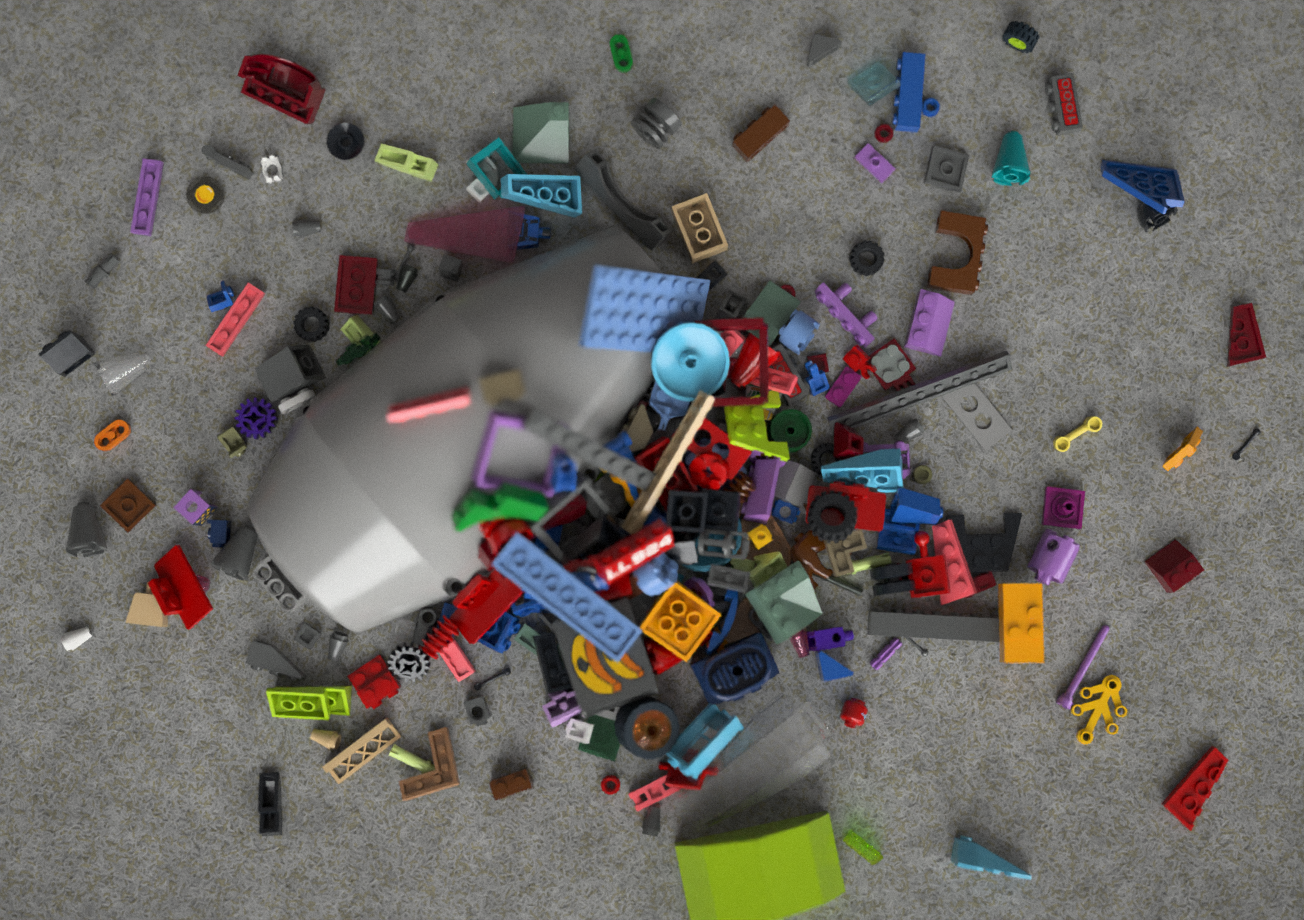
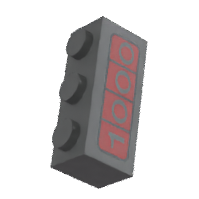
[1045,73,1083,136]
[768,343,810,406]

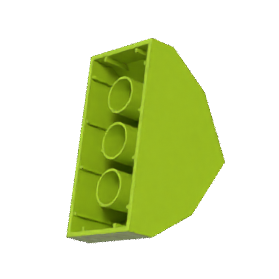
[675,810,846,920]

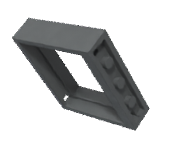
[522,470,620,565]

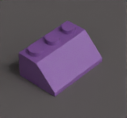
[904,289,955,357]
[741,459,781,524]

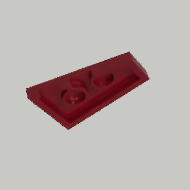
[1227,303,1266,367]

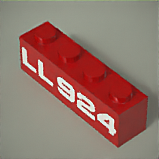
[593,519,674,585]

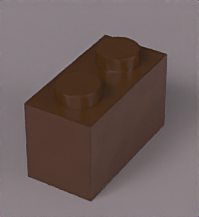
[489,767,534,801]

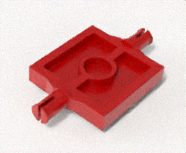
[658,749,718,790]

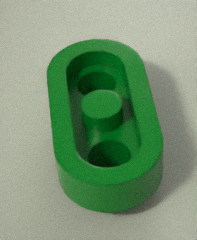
[610,34,633,73]

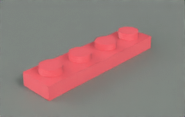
[205,283,265,357]
[726,357,798,395]
[387,387,471,422]

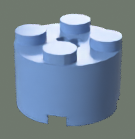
[778,310,820,355]
[633,552,679,596]

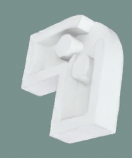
[466,149,498,203]

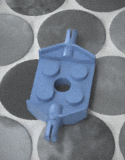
[649,381,690,431]

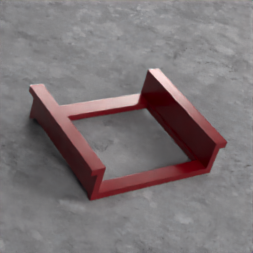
[694,318,768,407]

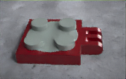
[867,338,916,391]

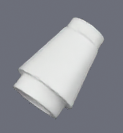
[60,626,92,651]

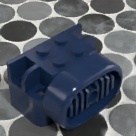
[690,631,779,705]

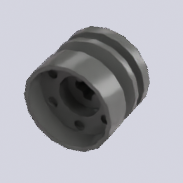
[631,98,682,149]

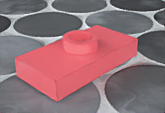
[439,639,476,682]

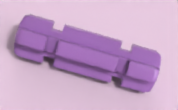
[870,638,902,670]

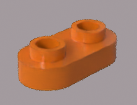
[94,420,131,451]

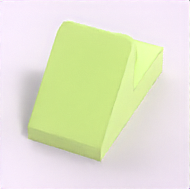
[749,551,787,588]

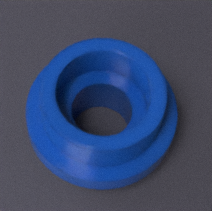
[921,98,940,117]

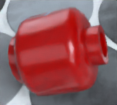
[840,698,868,728]

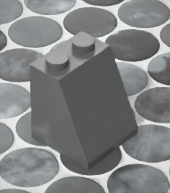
[255,344,326,402]

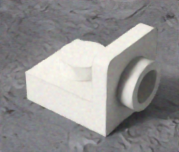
[565,718,594,744]

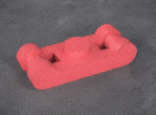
[628,774,682,812]

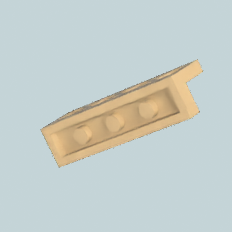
[322,718,402,784]

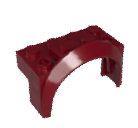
[237,54,326,125]

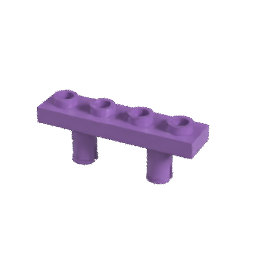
[814,282,877,348]

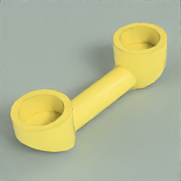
[1053,416,1102,452]

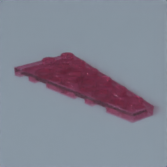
[404,206,526,263]

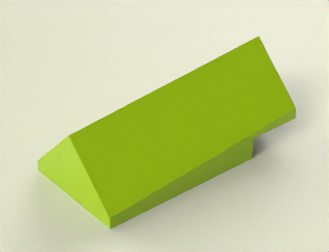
[266,685,352,720]

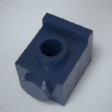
[207,520,231,548]

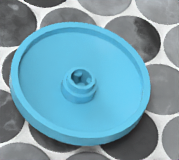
[651,322,730,401]

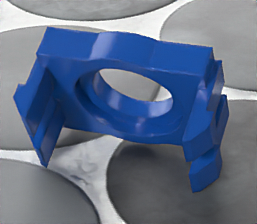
[771,499,801,524]

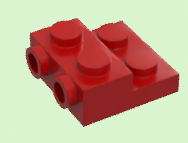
[347,654,402,710]

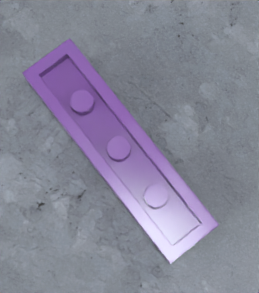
[130,158,164,236]

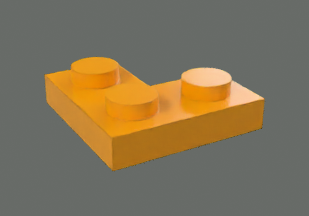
[1162,426,1203,471]

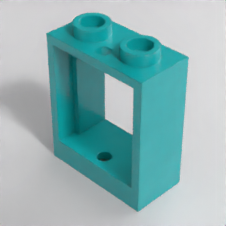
[466,138,527,200]

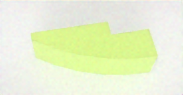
[375,144,438,181]

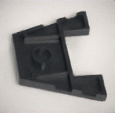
[946,513,1022,573]

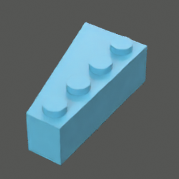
[500,174,582,217]

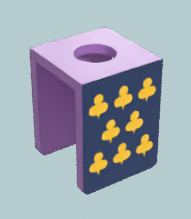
[174,489,218,526]

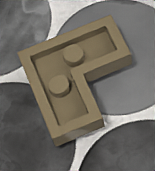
[824,529,867,577]

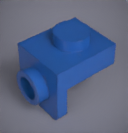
[207,280,234,312]

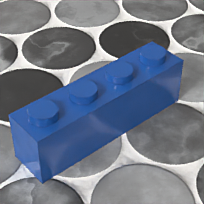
[892,52,926,132]

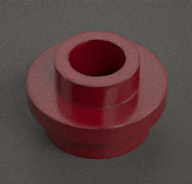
[874,124,894,143]

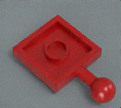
[905,531,951,599]

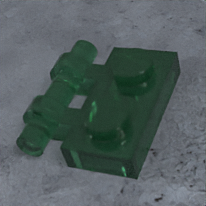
[336,332,381,366]

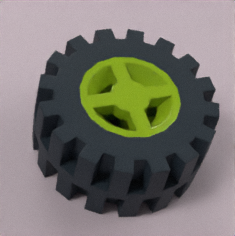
[1002,21,1040,53]

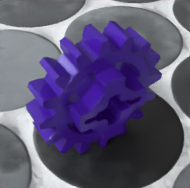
[234,397,278,440]

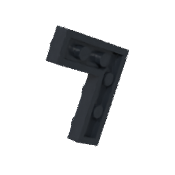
[533,632,573,694]

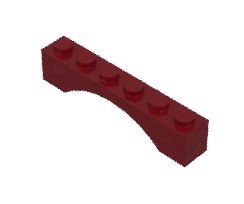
[478,493,587,571]

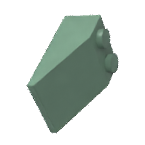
[742,281,801,347]

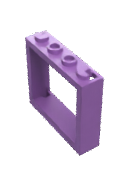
[471,410,571,497]

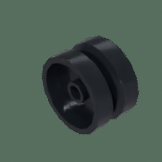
[869,563,916,596]

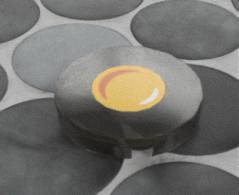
[186,176,225,214]

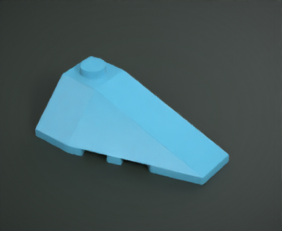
[821,449,903,493]
[950,835,1032,880]

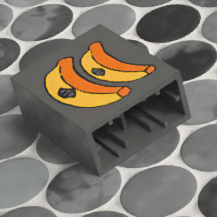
[552,597,659,718]

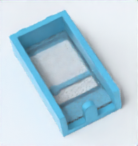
[666,703,744,779]

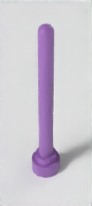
[1056,625,1109,710]

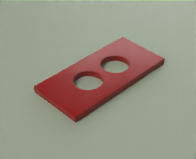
[671,417,752,481]

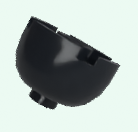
[1137,202,1178,232]

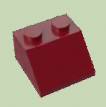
[1144,539,1205,593]

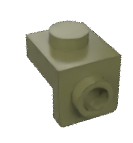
[217,425,247,458]

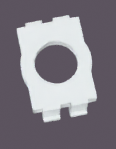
[261,154,283,183]

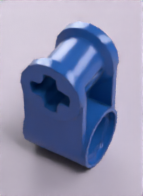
[551,452,576,493]

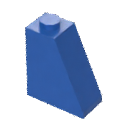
[890,488,943,525]

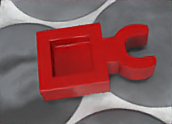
[842,345,877,379]

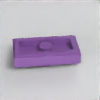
[855,143,895,183]

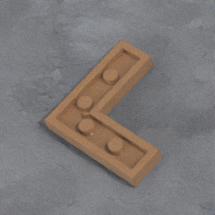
[399,727,460,801]

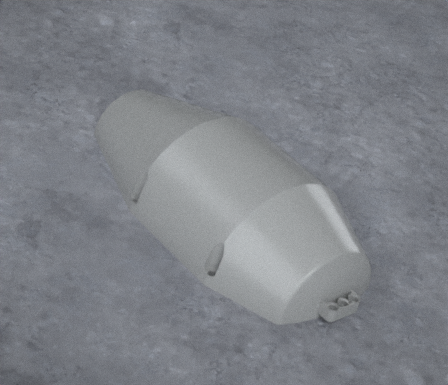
[247,225,662,633]

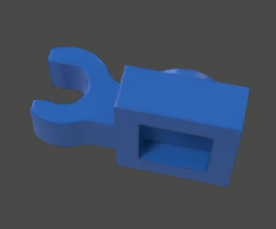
[804,360,830,396]

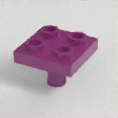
[1042,487,1085,529]

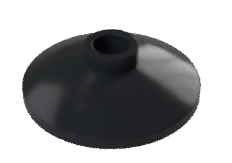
[326,123,364,160]

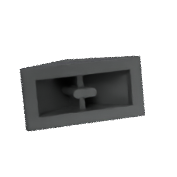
[807,34,842,68]

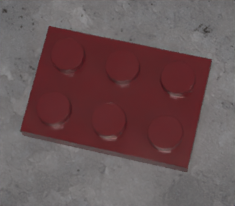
[334,255,378,315]

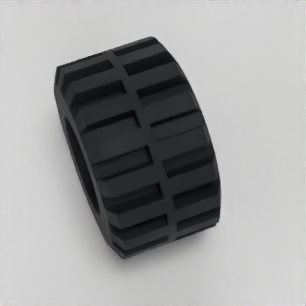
[807,490,858,543]

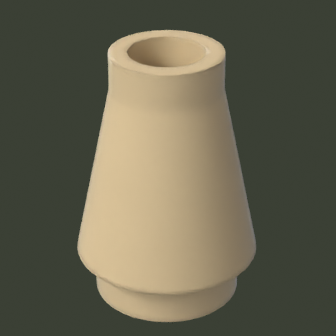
[311,729,341,750]

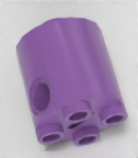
[1027,528,1080,586]

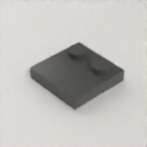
[924,145,969,193]

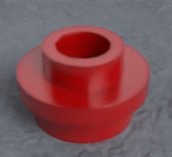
[601,775,620,795]

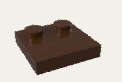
[100,478,156,533]

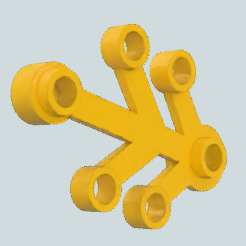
[1070,675,1127,744]

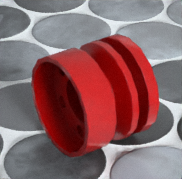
[478,517,532,556]

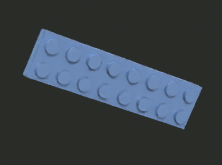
[491,532,642,663]

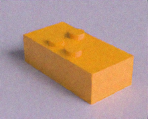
[998,583,1044,663]

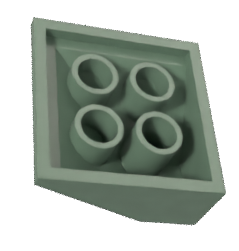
[512,102,570,164]

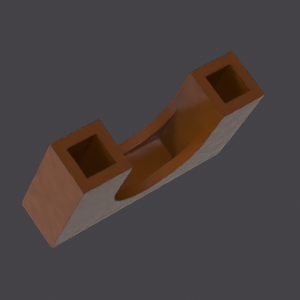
[927,210,988,295]

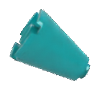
[992,131,1031,186]

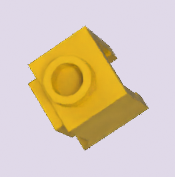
[748,524,773,550]

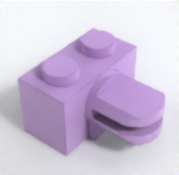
[542,689,581,728]

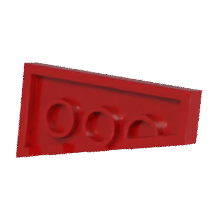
[1161,746,1229,831]

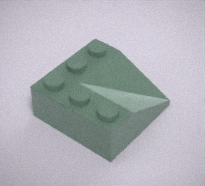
[745,561,822,644]

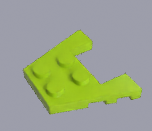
[724,390,790,461]

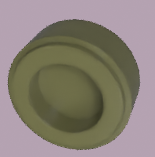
[912,465,932,484]

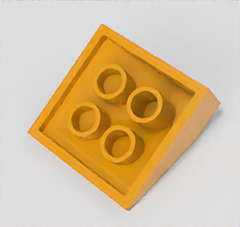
[639,580,721,662]

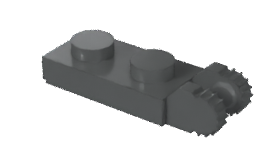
[201,144,253,179]

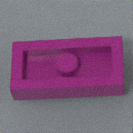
[824,366,862,408]

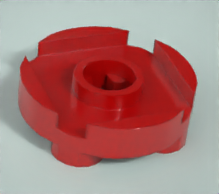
[689,451,729,490]

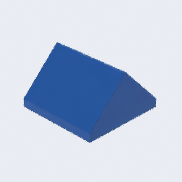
[815,651,854,682]

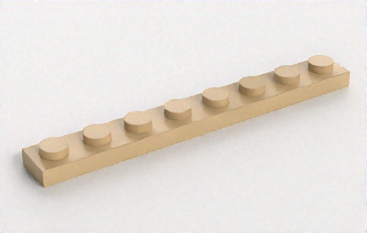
[621,391,715,534]

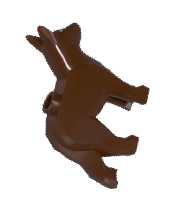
[790,503,853,590]

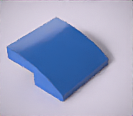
[876,509,920,555]

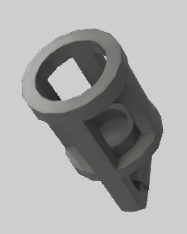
[698,528,750,560]

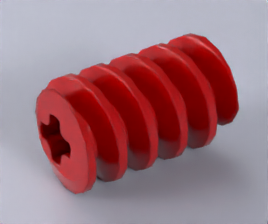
[418,615,460,660]

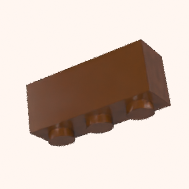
[732,105,790,163]

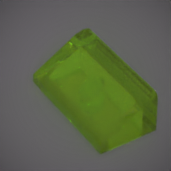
[843,830,884,865]

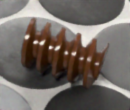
[724,471,757,508]

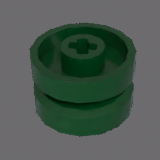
[766,409,812,453]

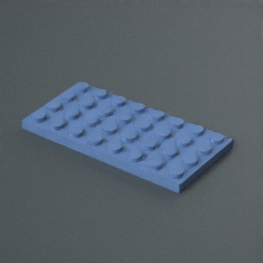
[579,265,710,352]

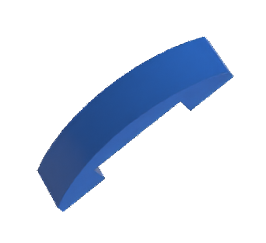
[706,589,738,656]

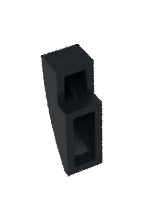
[258,772,282,836]

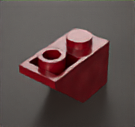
[833,422,864,460]

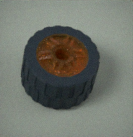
[614,697,680,760]

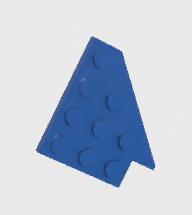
[1100,160,1185,214]

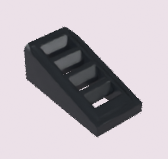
[696,260,729,292]

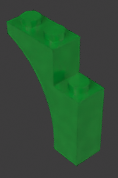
[451,482,548,532]

